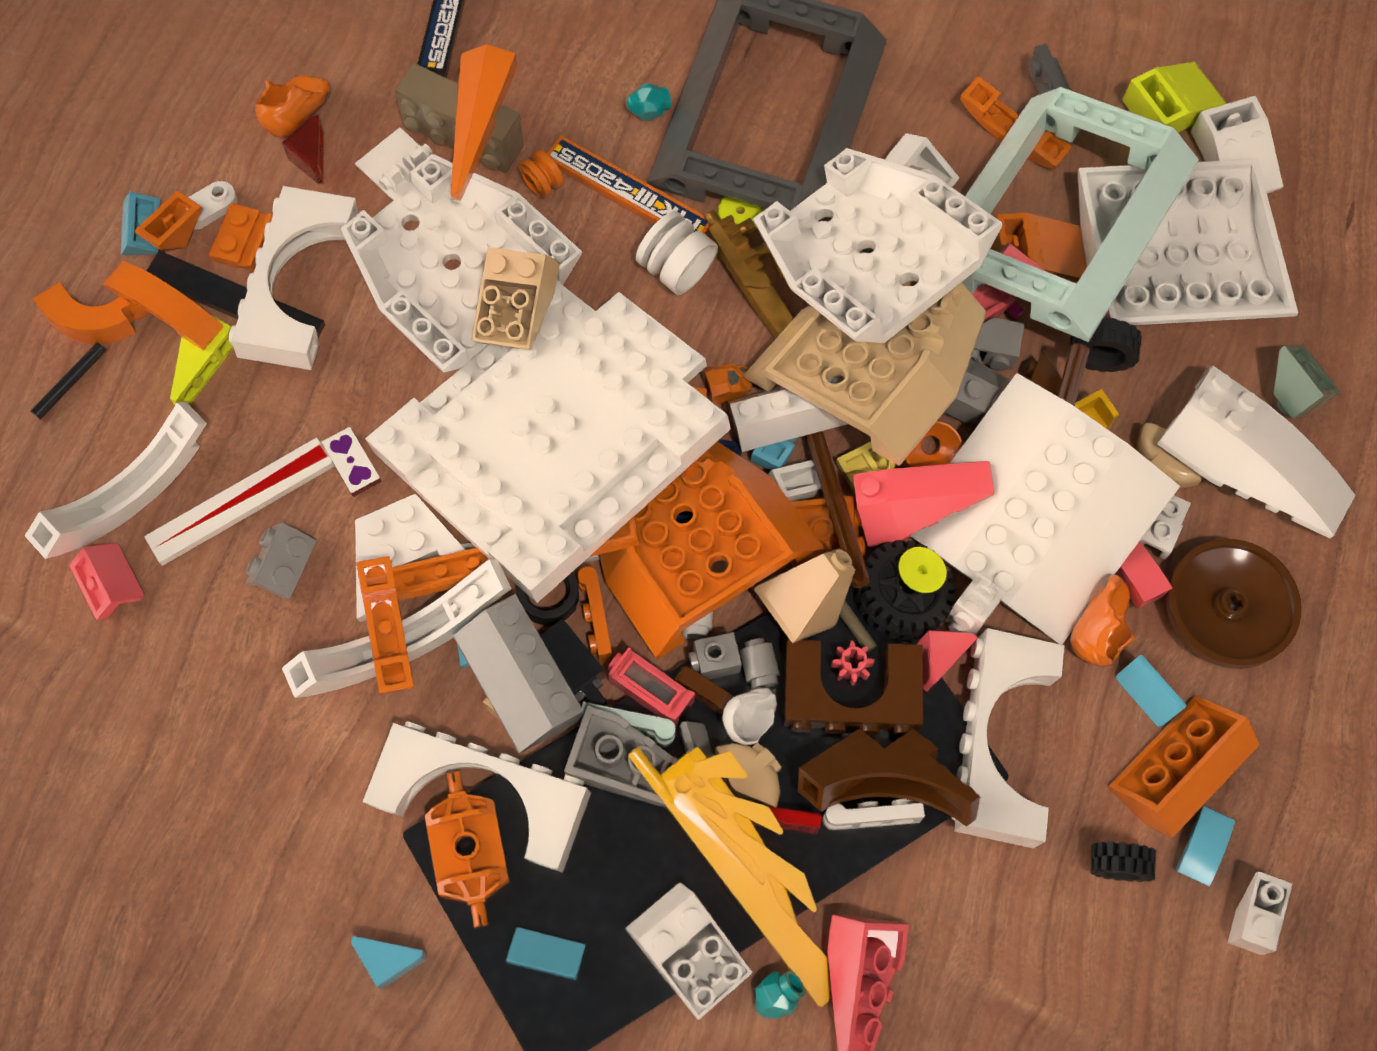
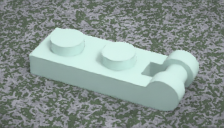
[581,702,675,746]

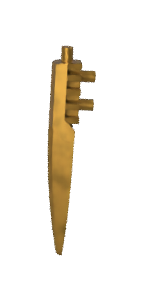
[705,210,794,338]

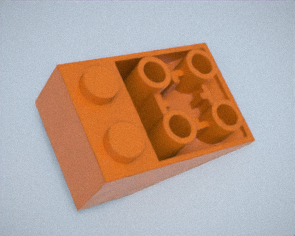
[992,213,1087,283]

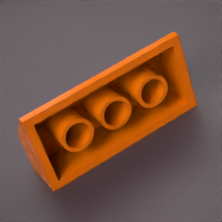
[1109,695,1260,838]

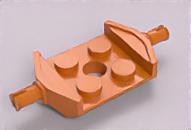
[425,771,510,928]

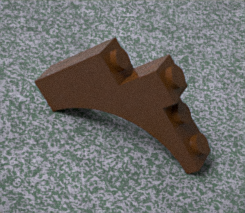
[797,729,981,827]

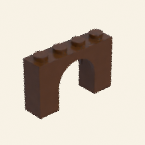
[783,639,923,737]

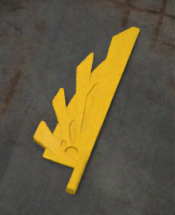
[628,747,830,1007]

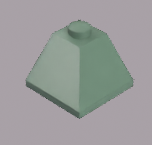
[1274,344,1341,419]

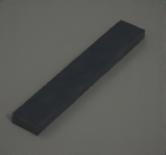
[146,250,325,337]

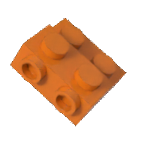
[790,496,865,566]

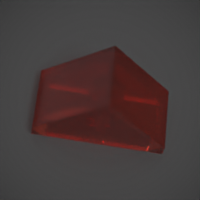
[282,115,324,184]

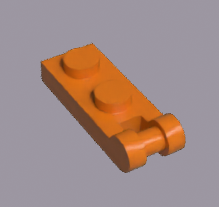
[578,566,612,664]

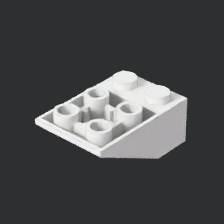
[1190,96,1283,193]
[625,882,753,1020]

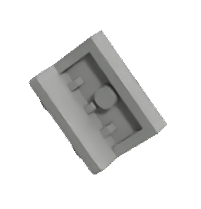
[245,523,317,600]

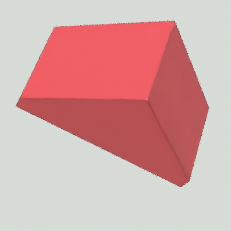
[917,631,977,692]

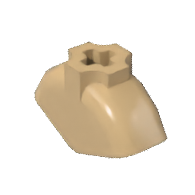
[1136,423,1202,489]
[715,742,782,807]

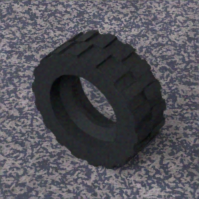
[1068,317,1142,372]

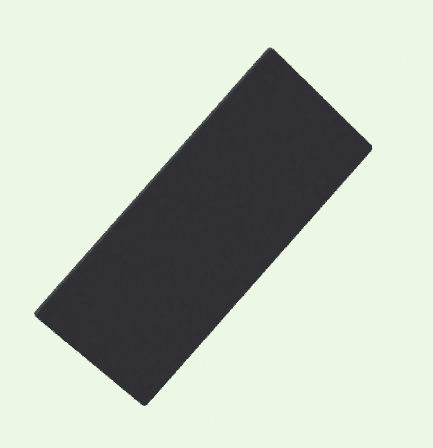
[403,584,1009,1051]

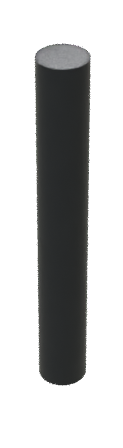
[30,342,107,420]

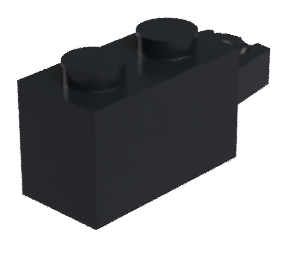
[540,618,607,706]

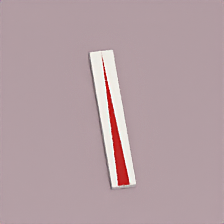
[144,438,335,566]

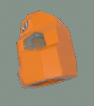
[702,363,753,404]

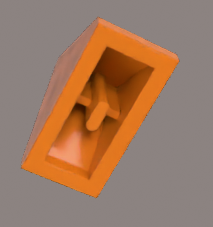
[135,190,202,250]

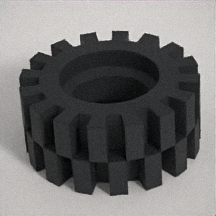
[1090,842,1156,882]

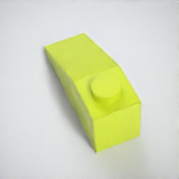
[170,314,233,406]

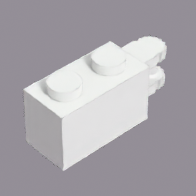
[944,573,1006,636]

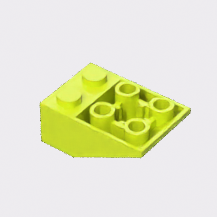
[1122,62,1227,133]

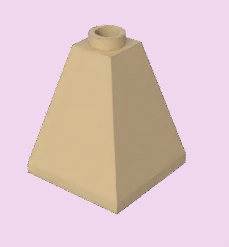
[754,548,855,643]

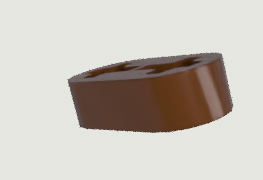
[674,666,733,716]

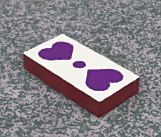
[321,427,382,497]

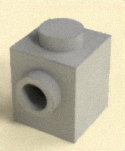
[689,632,742,680]

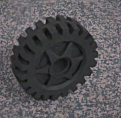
[854,540,956,641]

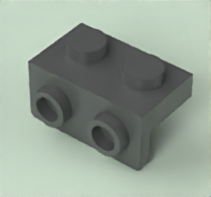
[1028,44,1070,95]

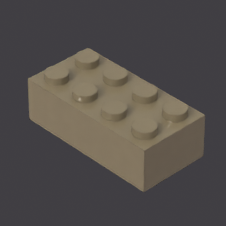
[395,63,524,174]

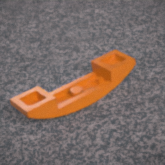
[959,76,1072,170]
[103,261,223,351]
[356,556,414,695]

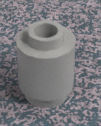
[739,638,780,689]

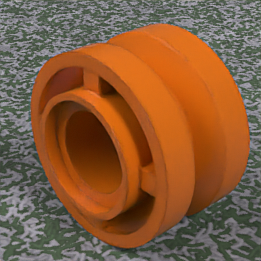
[518,149,564,199]

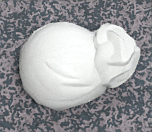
[722,687,777,745]

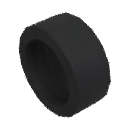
[516,572,579,626]

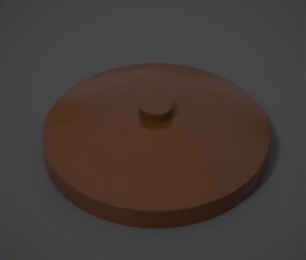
[1166,539,1302,669]

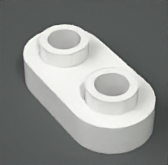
[188,181,237,230]

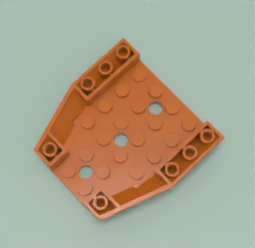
[599,441,826,660]

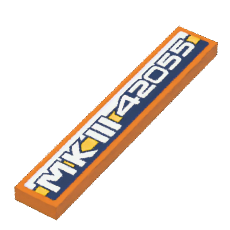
[547,135,711,235]

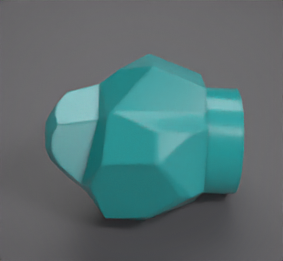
[626,83,671,121]
[755,971,805,1019]

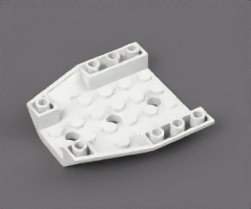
[753,148,1002,343]
[340,154,582,373]

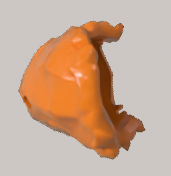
[255,75,330,138]
[1070,575,1136,667]

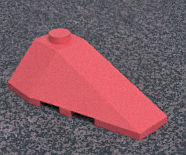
[853,461,994,547]
[827,915,909,1051]

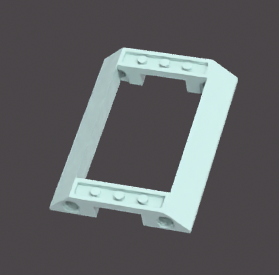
[962,87,1199,342]

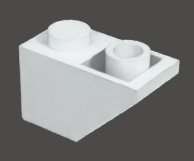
[1228,871,1292,955]

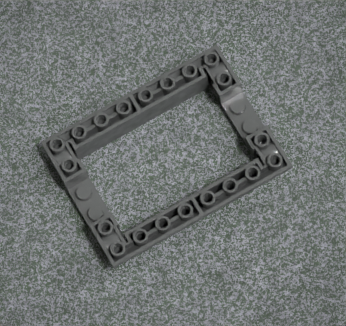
[647,0,887,222]

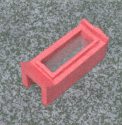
[607,647,695,727]

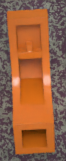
[33,282,149,344]

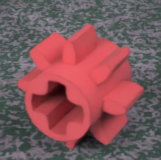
[831,641,874,686]

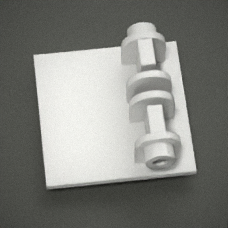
[355,127,433,201]

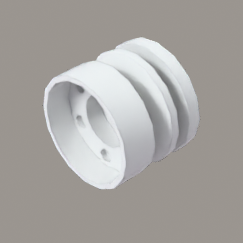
[636,211,718,295]

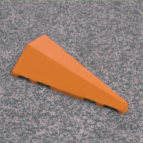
[451,44,517,201]

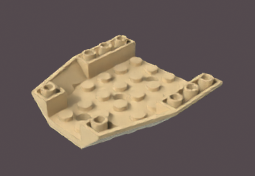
[744,281,986,466]

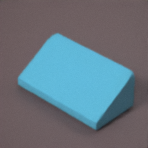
[121,191,160,255]
[1115,655,1186,727]
[506,927,586,980]

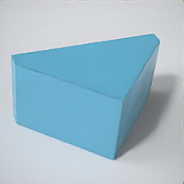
[351,936,427,989]

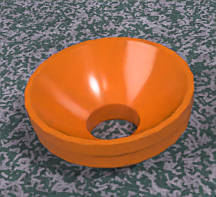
[906,420,963,467]

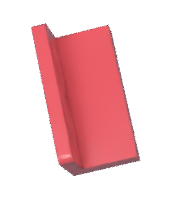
[69,543,144,620]

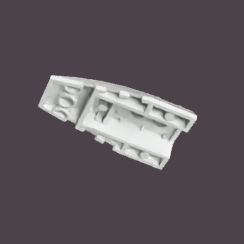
[1157,366,1355,539]

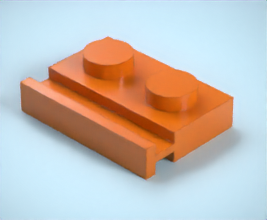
[209,203,273,272]

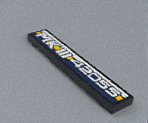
[417,0,465,78]

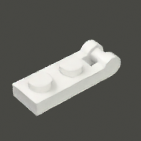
[823,799,925,830]

